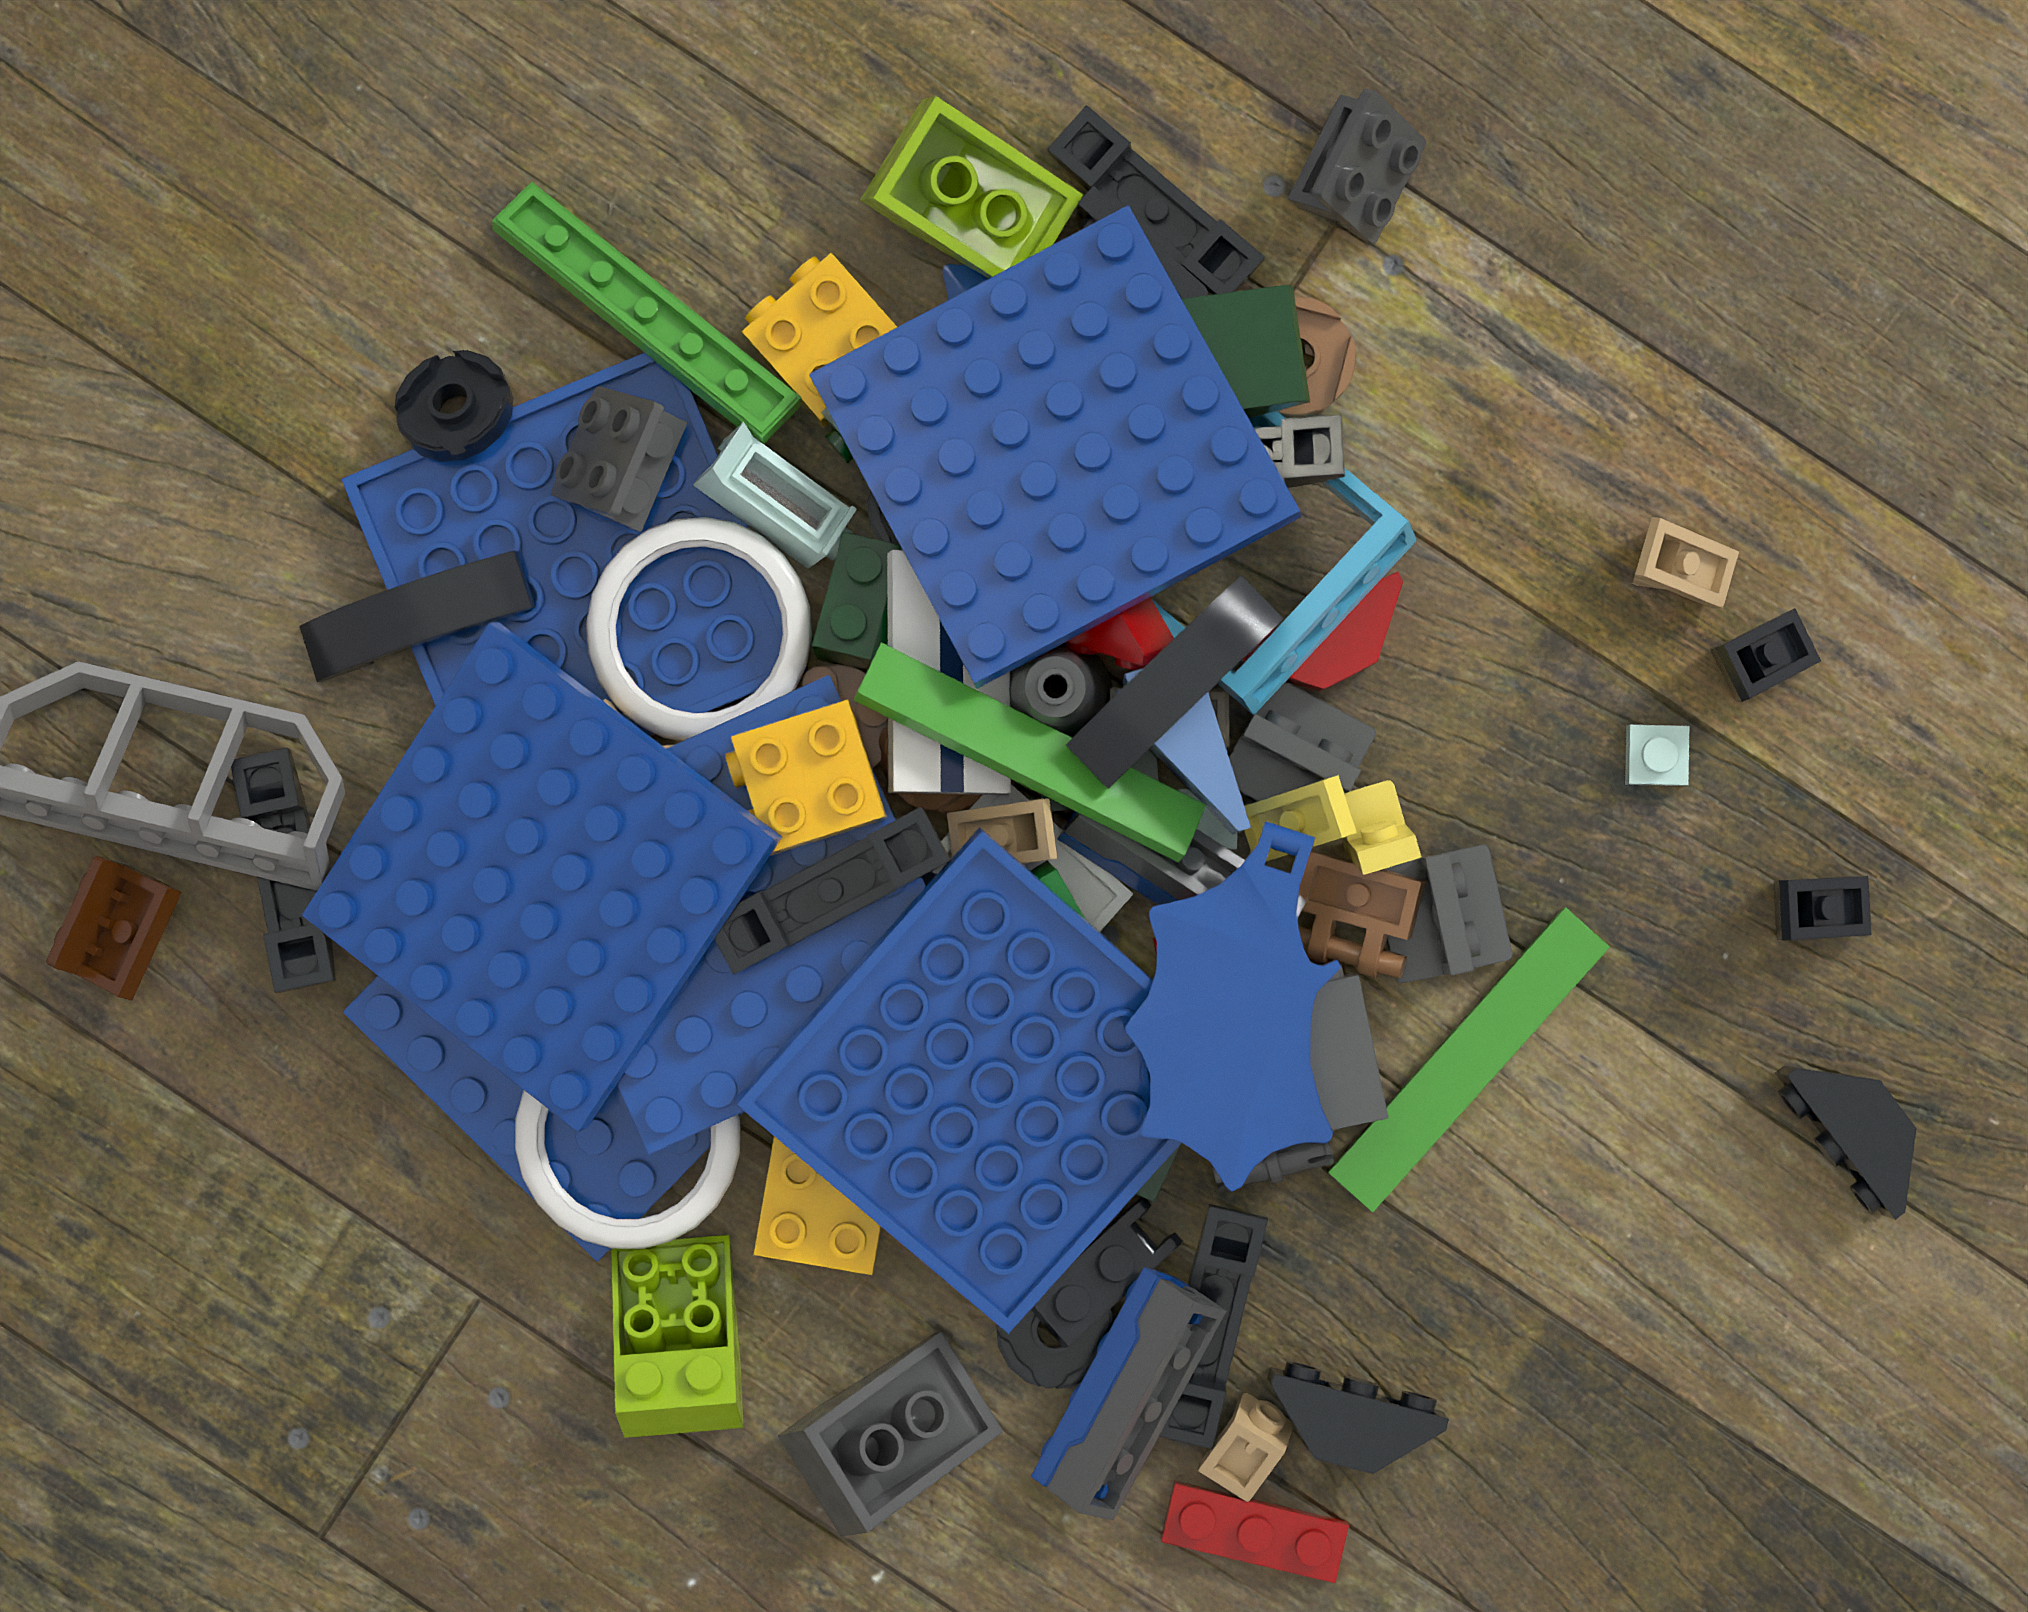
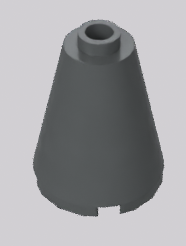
[1010,642,1112,738]

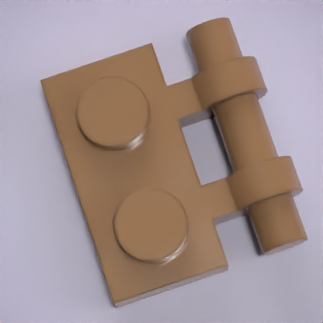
[1298,850,1426,979]

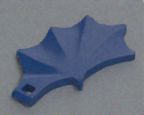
[1125,821,1341,1191]

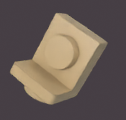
[1198,1393,1294,1502]

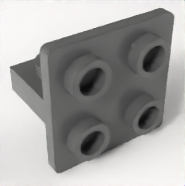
[1288,88,1426,244]
[551,386,687,532]
[1229,682,1376,801]
[1385,844,1513,983]

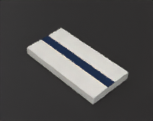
[887,550,1011,795]

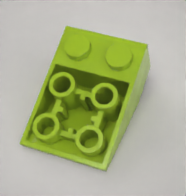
[611,1235,743,1438]

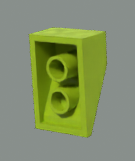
[860,96,1083,278]

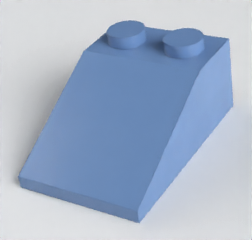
[1115,669,1251,834]

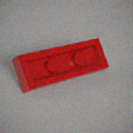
[1160,1480,1349,1584]

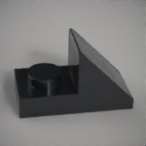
[1710,608,1821,702]
[1773,876,1872,941]

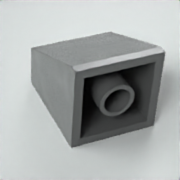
[1310,965,1388,1130]

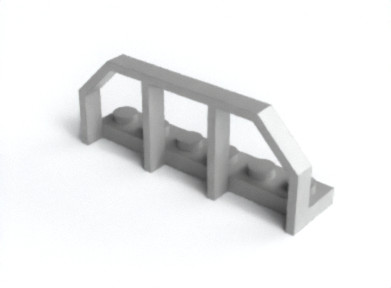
[0,661,345,891]

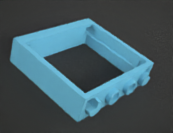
[1152,411,1417,715]

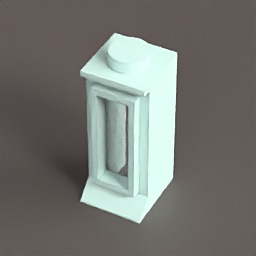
[693,422,857,569]

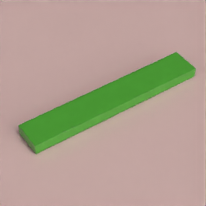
[492,182,801,444]
[853,642,1206,863]
[1327,907,1610,1212]

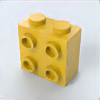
[742,253,897,428]
[725,700,887,855]
[754,1136,881,1275]

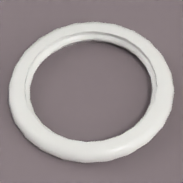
[586,517,812,741]
[515,1090,740,1249]

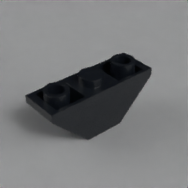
[1775,1066,1917,1220]
[1267,1361,1449,1474]

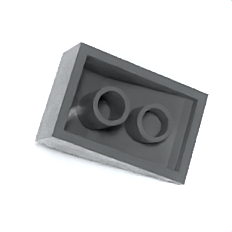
[778,1331,1004,1536]

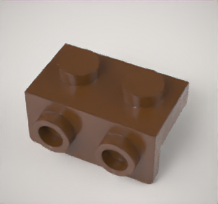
[46,856,182,1001]

